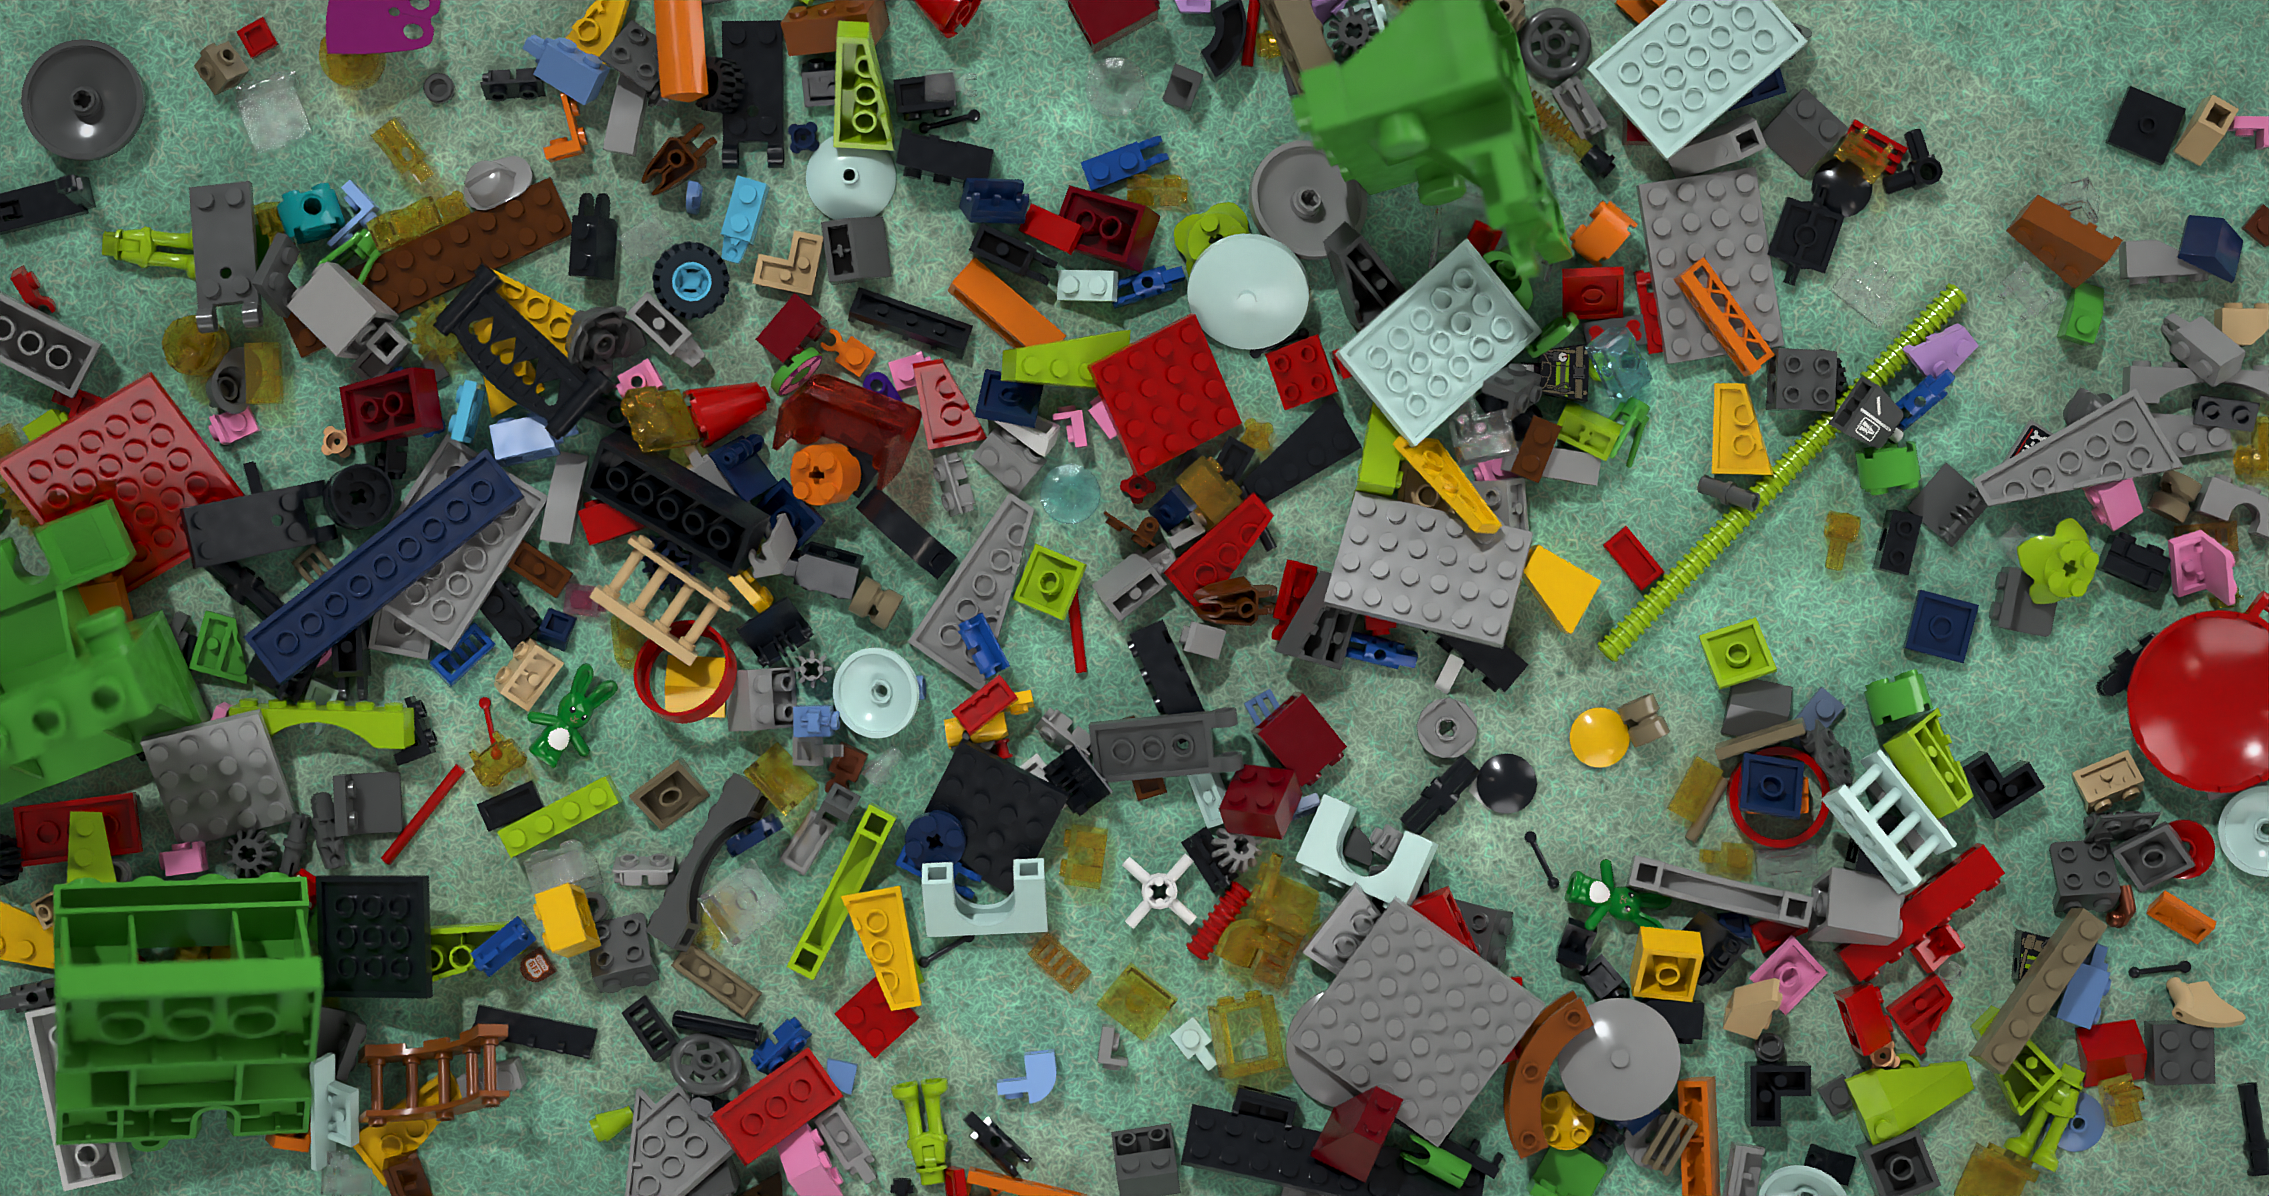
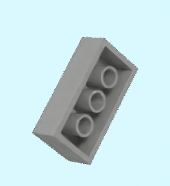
[0,291,104,398]

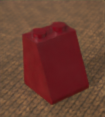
[1065,0,1160,54]
[1251,692,1347,787]
[1310,1086,1404,1182]

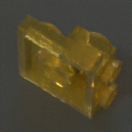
[621,386,700,453]

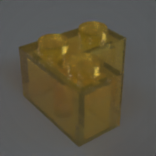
[1175,455,1243,525]

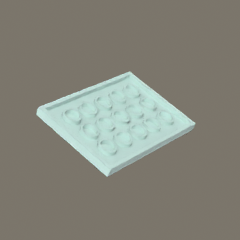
[1587,0,1808,161]
[1335,238,1543,448]

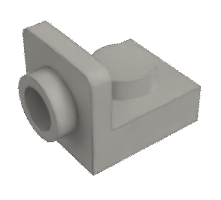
[1168,508,1208,550]
[1097,1023,1128,1071]

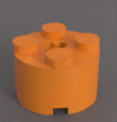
[1569,200,1638,268]
[790,443,861,506]

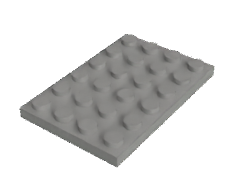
[1636,167,1784,365]
[382,434,548,652]
[1324,491,1533,648]

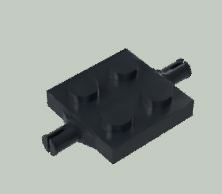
[1767,184,1845,286]

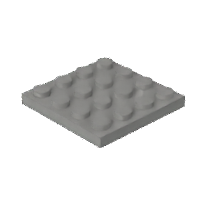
[140,709,297,845]

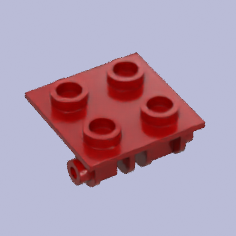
[1265,334,1338,410]

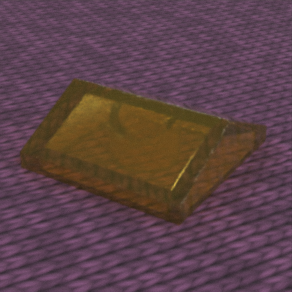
[743,742,819,816]
[1096,962,1178,1041]

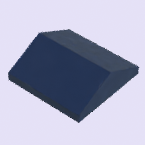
[2177,215,2243,283]
[755,477,826,550]
[1738,753,1804,820]

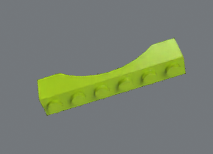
[229,698,415,749]
[786,802,898,980]

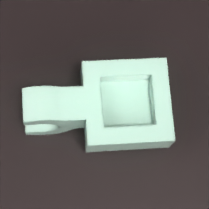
[1170,1017,1218,1071]

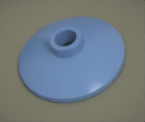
[2045,1092,2105,1152]

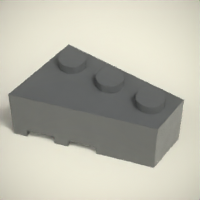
[1323,221,1406,331]
[1274,571,1357,670]

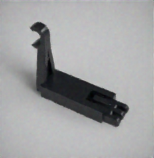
[0,174,96,235]

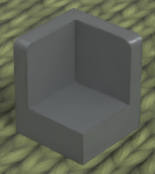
[1163,63,1203,112]
[813,782,861,825]

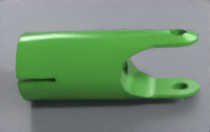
[1400,1134,1472,1189]

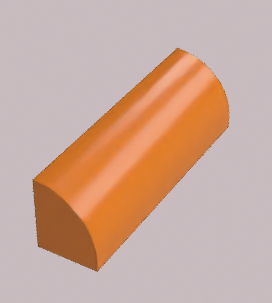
[654,0,709,103]
[948,257,1066,348]
[1677,1076,1721,1196]

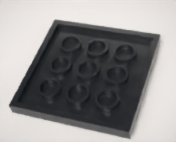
[923,738,1070,894]
[316,875,433,999]

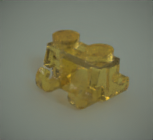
[1834,124,1894,185]
[468,730,527,787]

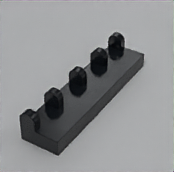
[848,287,973,360]
[472,1004,598,1060]
[1394,1118,1504,1179]

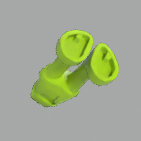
[102,226,196,281]
[2003,1063,2086,1172]
[891,1078,948,1185]

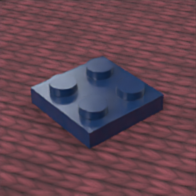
[975,369,1044,428]
[1903,590,1979,663]

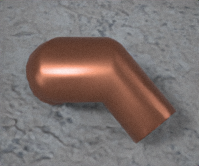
[2106,885,2136,928]

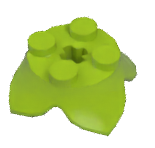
[1173,202,1250,277]
[2016,517,2099,604]

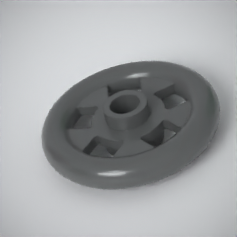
[1519,8,1591,80]
[669,1033,742,1096]

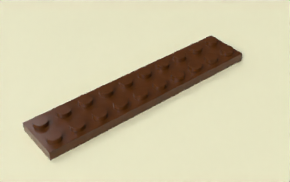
[283,177,572,358]

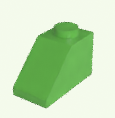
[2057,282,2104,346]

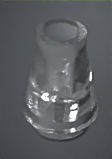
[861,744,904,790]

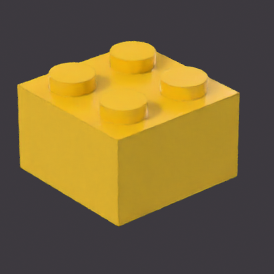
[533,882,601,958]
[1629,926,1704,1002]

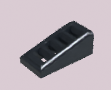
[621,995,680,1063]

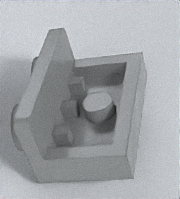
[972,425,1047,496]

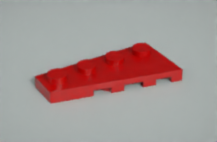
[1163,492,1274,607]

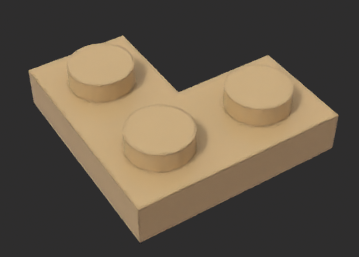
[752,230,824,297]

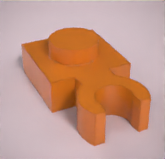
[820,329,877,378]

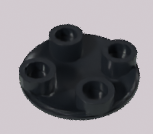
[1811,157,1872,217]
[1476,753,1537,814]

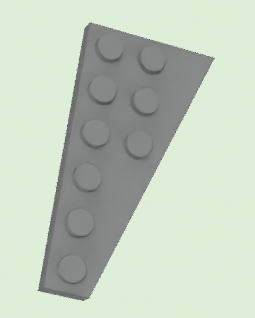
[908,492,1035,690]

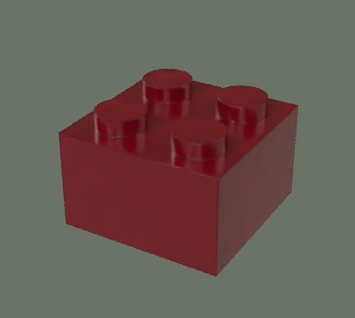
[755,293,827,367]
[1219,764,1303,840]

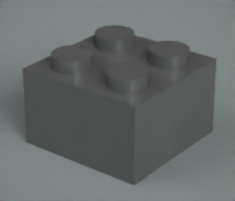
[2144,1020,2216,1085]
[1855,1126,1941,1196]

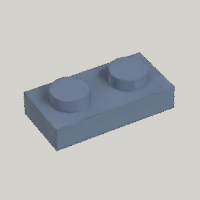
[1790,687,1845,753]

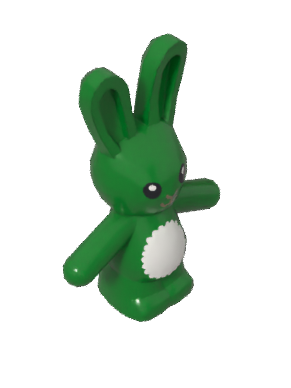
[527,663,618,768]
[1564,859,1672,931]

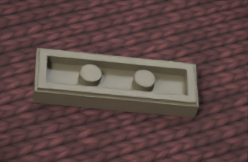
[1715,717,1806,760]
[671,943,763,1018]

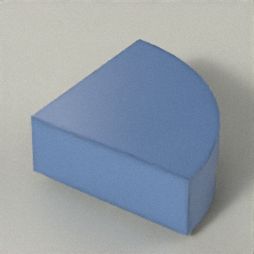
[686,181,703,215]
[827,1058,858,1095]

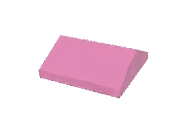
[1749,935,1828,1015]

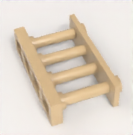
[589,534,734,666]

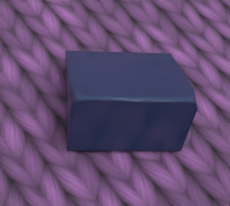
[537,608,577,651]
[1717,912,1753,947]

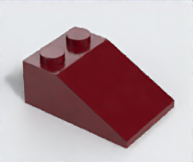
[1059,185,1161,273]
[339,367,444,447]

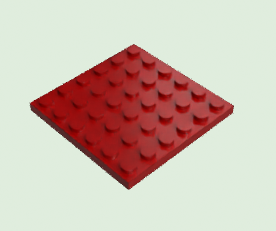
[0,372,245,593]

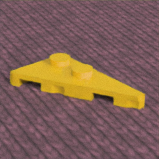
[565,0,630,67]

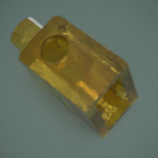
[371,116,434,185]

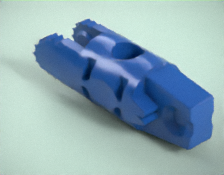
[1112,265,1185,309]
[1895,368,1955,431]
[1345,631,1418,669]

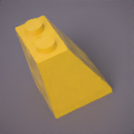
[1522,545,1602,634]

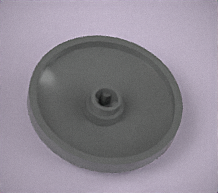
[21,39,146,162]

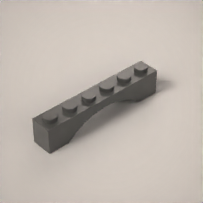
[646,773,774,952]

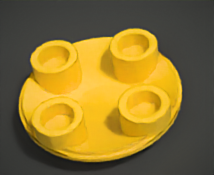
[1569,707,1630,768]
[1540,1090,1595,1150]

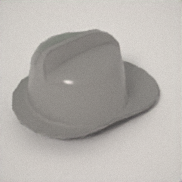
[464,156,533,211]

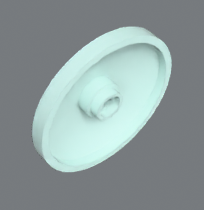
[1187,234,1309,349]

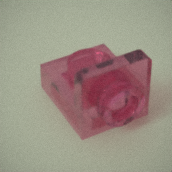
[563,583,606,618]

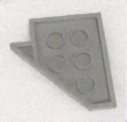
[625,1085,735,1196]

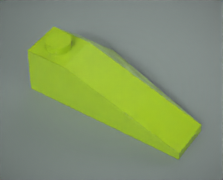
[1844,1061,1975,1145]

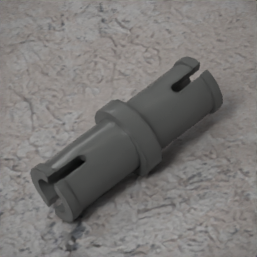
[1697,474,1760,512]
[279,812,312,876]

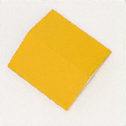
[665,655,726,718]

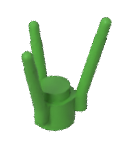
[317,228,382,284]
[1608,397,1650,468]

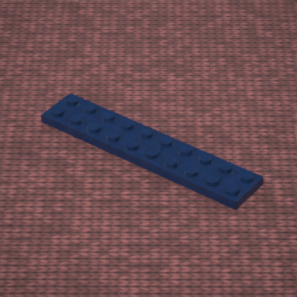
[243,449,525,685]

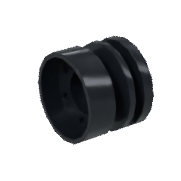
[322,464,395,530]

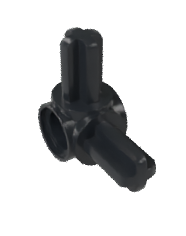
[1882,129,1943,194]

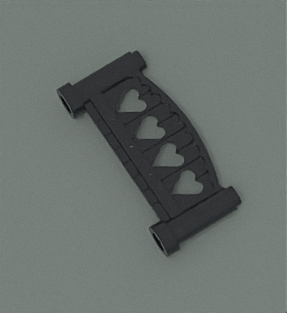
[433,262,616,440]

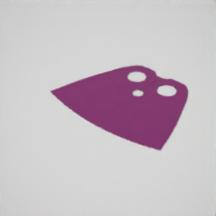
[326,0,441,54]

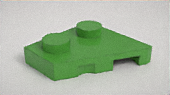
[189,610,248,684]

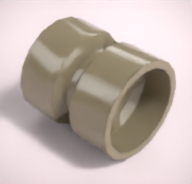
[2147,470,2202,524]
[848,576,904,630]
[1617,693,1670,747]

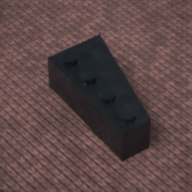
[1127,619,1213,744]
[1419,628,1529,692]

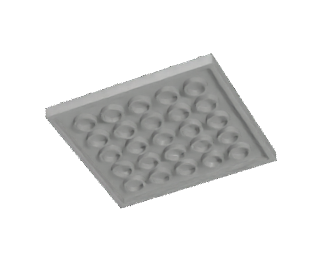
[1289,896,1545,1147]

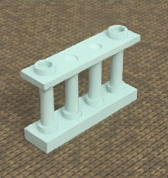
[1821,750,1957,894]

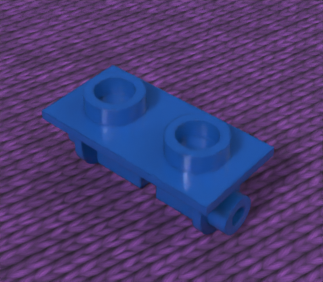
[958,612,1010,678]
[470,916,537,977]
[750,1017,812,1075]

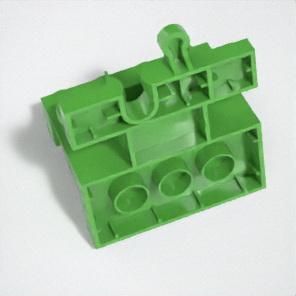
[1291,0,1573,280]
[0,499,211,805]
[53,872,323,1152]

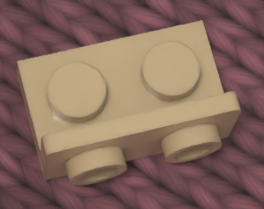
[494,637,564,712]
[2072,750,2145,814]

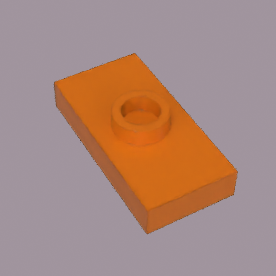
[2146,891,2216,945]

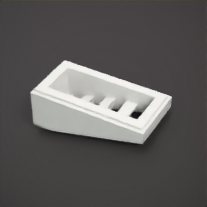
[995,415,1061,457]

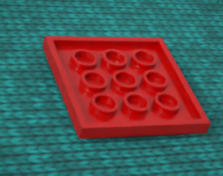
[1087,313,1242,476]

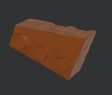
[781,0,890,56]
[2006,195,2123,289]

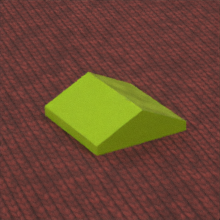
[1012,543,1087,621]
[1699,617,1777,690]

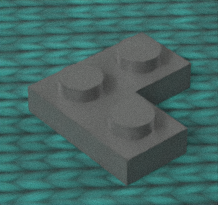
[251,233,300,318]

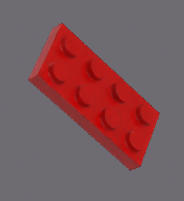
[12,792,143,867]
[710,1047,843,1166]

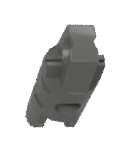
[310,792,345,869]
[0,978,55,1013]

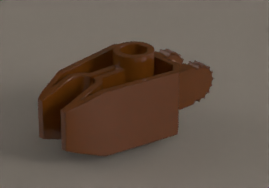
[641,123,718,195]
[1193,576,1277,626]

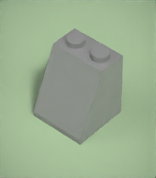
[287,261,399,360]
[1807,867,1905,946]

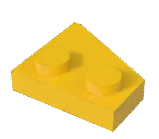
[727,568,774,613]

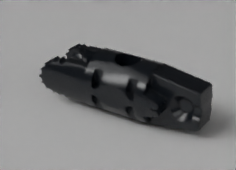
[963,1111,1032,1178]

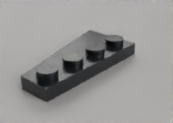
[1243,396,1362,503]

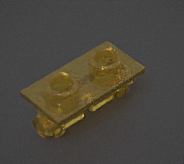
[1127,174,1188,207]

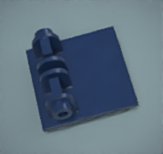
[708,433,778,502]

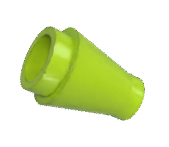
[589,1105,633,1142]

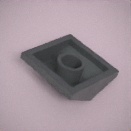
[1721,679,1793,746]
[2111,821,2196,892]

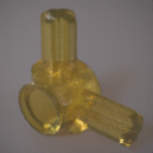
[1824,510,1861,571]

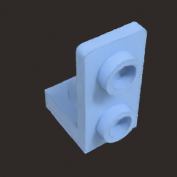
[327,180,380,249]

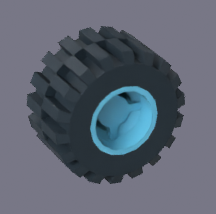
[652,241,730,319]

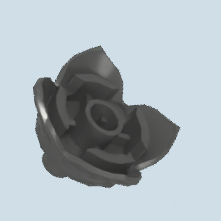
[565,306,647,378]

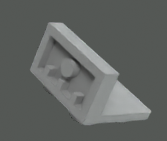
[1456,477,1529,531]

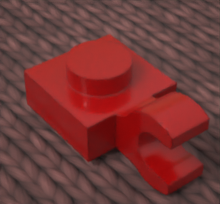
[10,265,56,313]
[51,389,104,418]

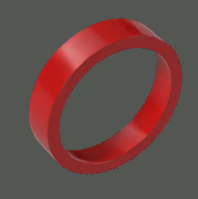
[633,620,737,724]
[1726,746,1830,848]

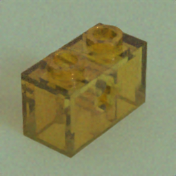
[1059,823,1108,889]

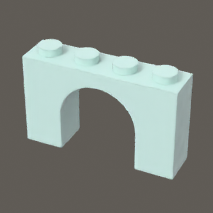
[1295,794,1439,908]
[922,858,1048,937]

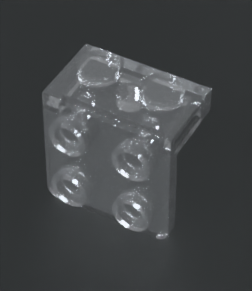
[235,71,313,153]

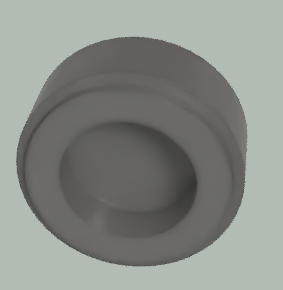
[424,73,455,104]

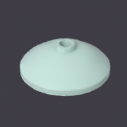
[806,136,896,220]
[833,647,919,738]
[2218,786,2269,877]
[1759,1165,1847,1196]

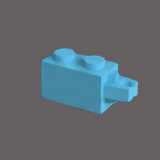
[721,175,770,264]

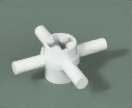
[1122,853,1197,929]

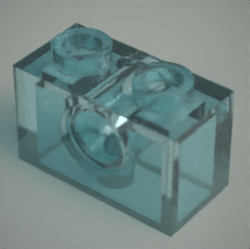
[1585,327,1653,398]

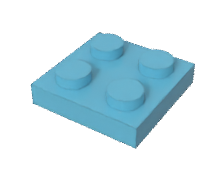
[448,380,486,444]

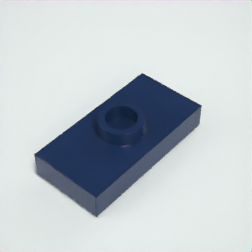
[1148,484,1198,533]

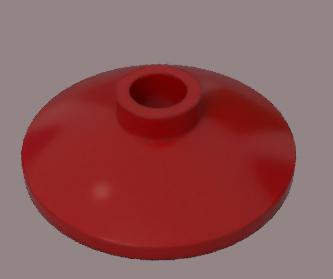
[2168,819,2215,879]

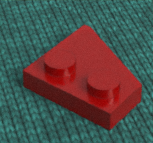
[1885,972,1954,1056]

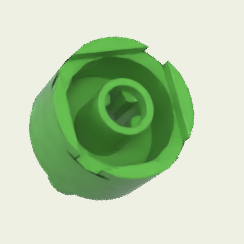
[1855,441,1921,495]
[1864,669,1933,727]

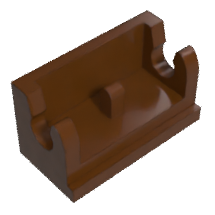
[382,1149,433,1196]

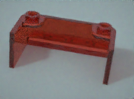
[772,374,922,490]

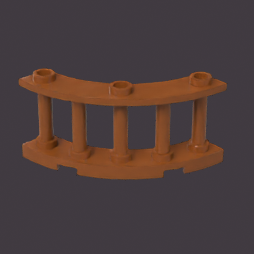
[1503,990,1594,1159]
[358,1024,510,1128]

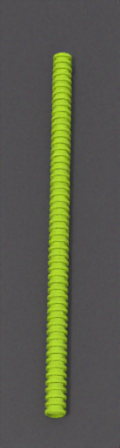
[1597,284,1968,662]

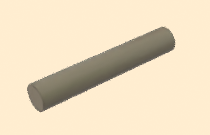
[1685,775,1729,842]

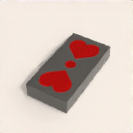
[1582,314,1647,353]

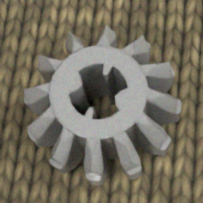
[1211,828,1263,873]

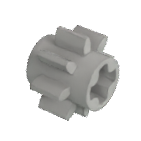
[794,650,832,688]
[1368,824,1404,861]

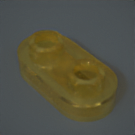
[611,615,644,669]

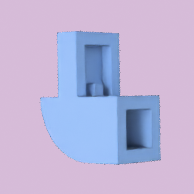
[997,1049,1057,1104]

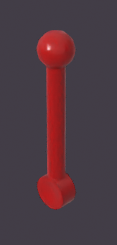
[479,697,502,759]

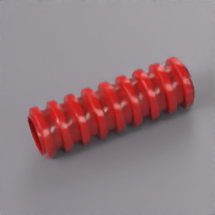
[1186,881,1253,961]

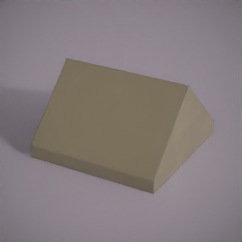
[629,758,710,831]

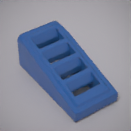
[429,623,495,688]

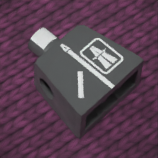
[1828,376,1904,449]

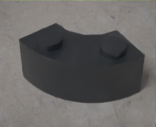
[1200,0,1247,83]

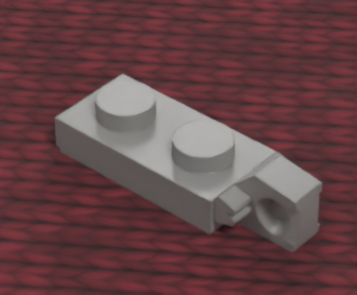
[813,1103,878,1185]

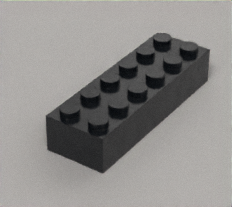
[583,430,771,577]

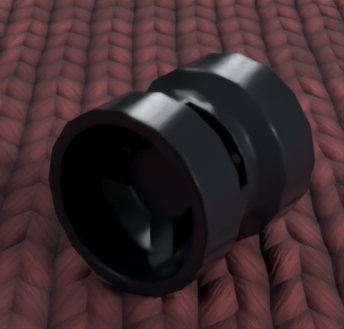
[1585,1120,1626,1162]

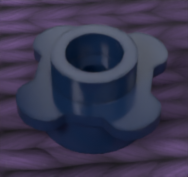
[788,122,820,154]

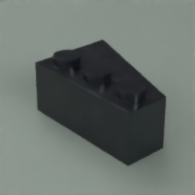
[895,128,995,189]

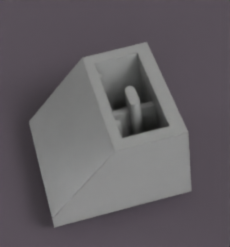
[727,667,797,731]

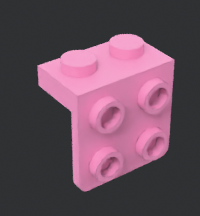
[2168,530,2237,606]

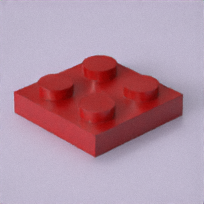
[1562,266,1624,320]
[834,976,920,1058]

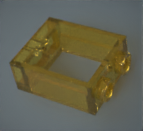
[1207,990,1286,1079]

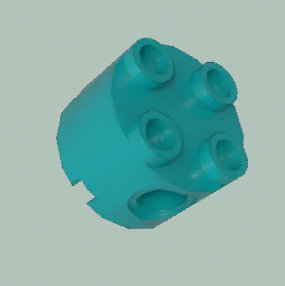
[277,183,346,244]

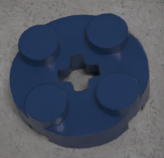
[905,810,966,868]
[725,813,784,859]

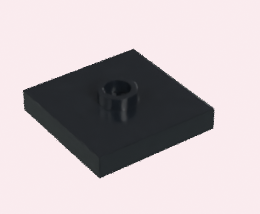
[2105,86,2186,166]

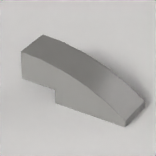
[603,73,648,157]
[1501,440,1601,486]
[540,451,589,545]

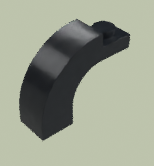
[856,485,957,579]

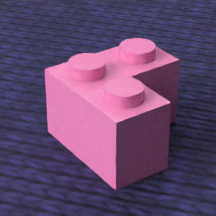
[2077,479,2143,532]
[776,1123,843,1196]

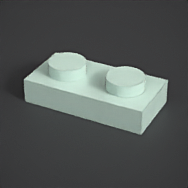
[1057,270,1118,302]
[1187,772,1226,829]

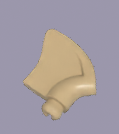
[2166,977,2246,1028]

